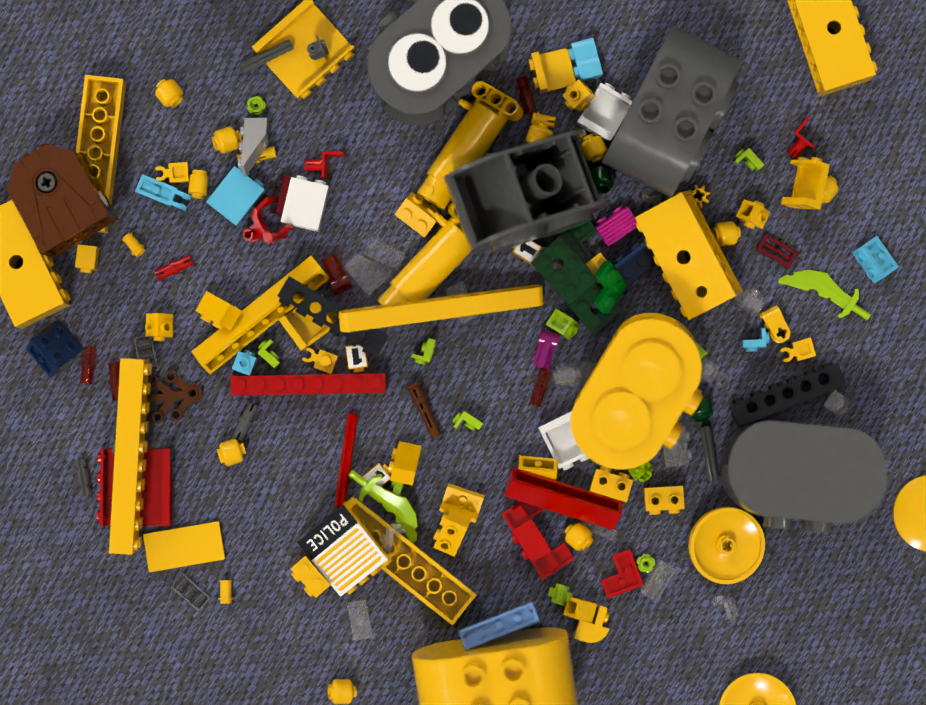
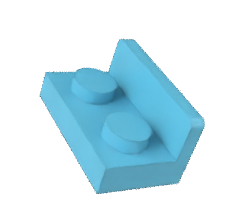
[853,236,899,283]

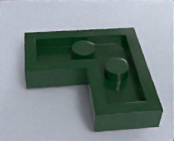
[555,221,598,264]

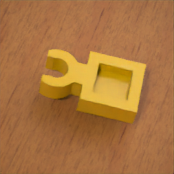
[155,162,189,183]
[779,337,816,362]
[302,348,338,374]

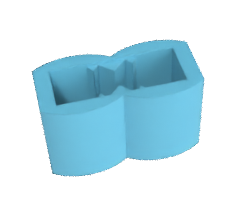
[568,38,603,82]

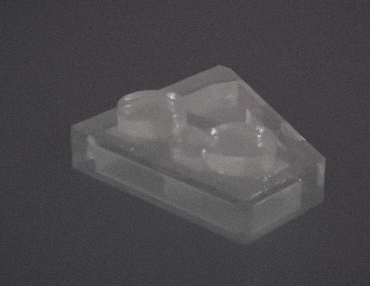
[343,254,396,296]

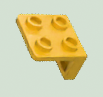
[528,48,576,94]

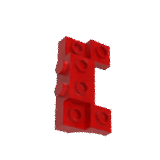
[502,502,574,580]

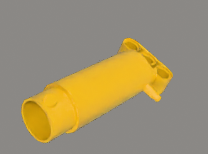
[417,81,523,210]
[377,202,470,305]

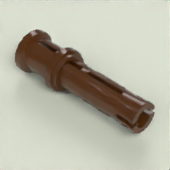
[405,381,442,439]

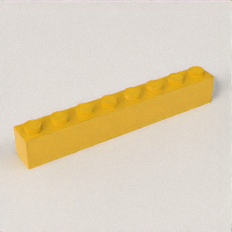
[191,256,330,375]

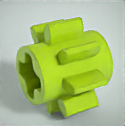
[628,461,654,482]
[548,583,573,606]

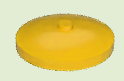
[893,475,926,551]
[688,507,765,584]
[719,673,796,705]

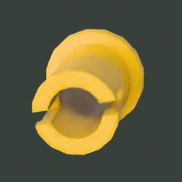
[531,111,556,129]
[122,232,146,257]
[218,580,234,604]

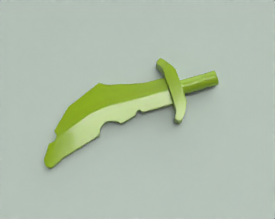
[778,270,871,320]
[348,470,418,543]

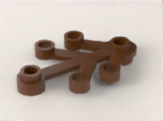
[147,371,203,424]

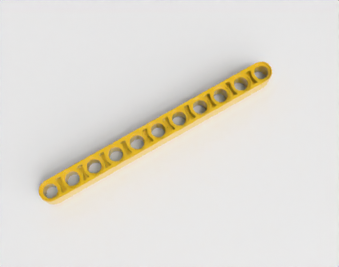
[338,284,544,332]

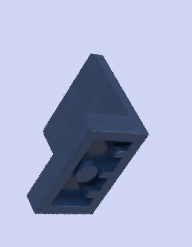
[613,242,656,285]
[26,321,84,378]

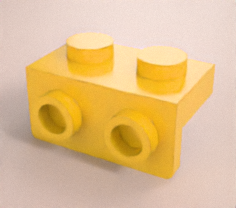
[394,192,442,238]
[439,483,485,523]

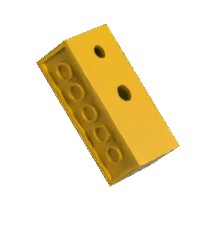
[787,0,877,97]
[635,190,743,320]
[0,200,71,329]

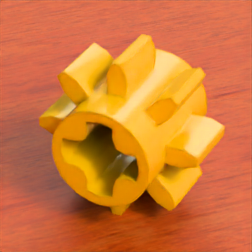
[688,185,710,209]

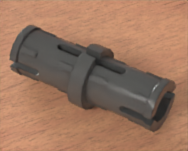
[232,402,259,442]

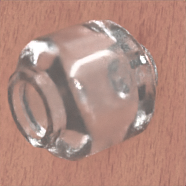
[552,362,582,389]

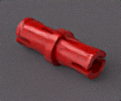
[154,254,194,281]

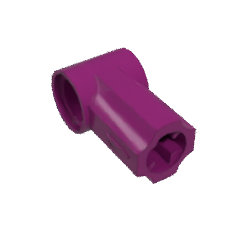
[532,329,560,369]

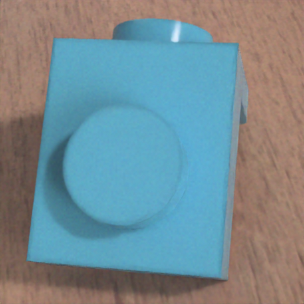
[741,328,769,352]
[232,350,258,375]

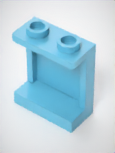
[206,166,266,227]

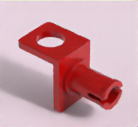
[787,116,816,160]
[304,151,348,179]

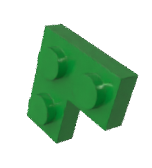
[594,261,628,315]

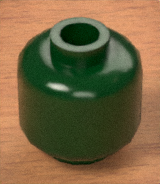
[590,164,614,194]
[688,393,713,422]

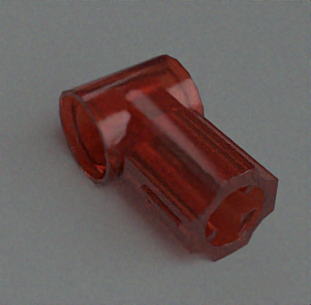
[321,254,353,295]

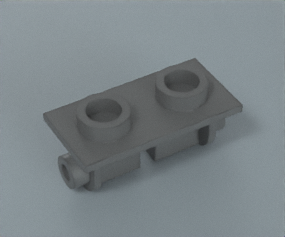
[307,36,329,61]

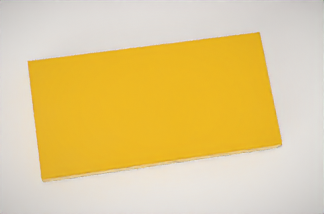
[143,521,225,572]

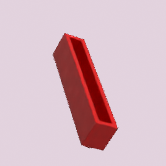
[504,467,623,530]

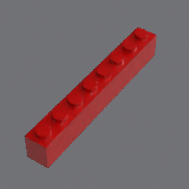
[231,373,386,396]

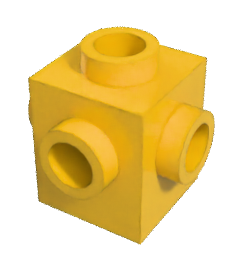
[562,79,596,112]
[736,199,770,230]
[145,313,174,341]

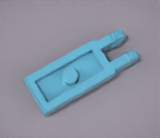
[135,174,191,211]

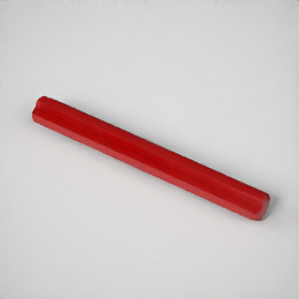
[334,413,358,508]

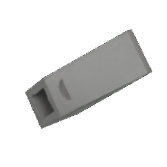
[238,118,269,176]

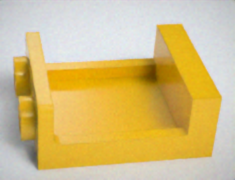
[781,157,830,210]
[278,294,338,351]

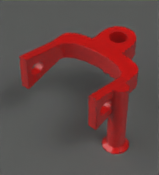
[243,196,295,243]

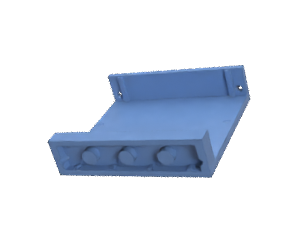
[458,602,540,650]

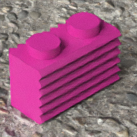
[595,206,637,247]

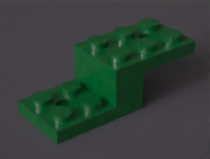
[531,237,623,335]

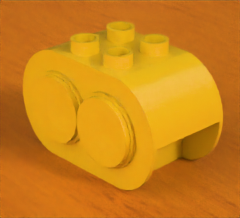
[570,313,703,469]
[412,627,578,705]

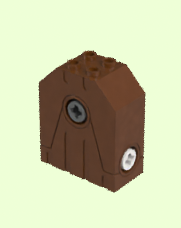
[7,144,119,258]

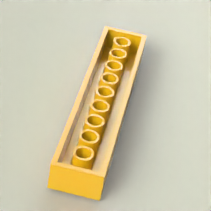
[109,358,152,555]

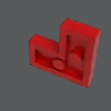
[601,549,643,599]

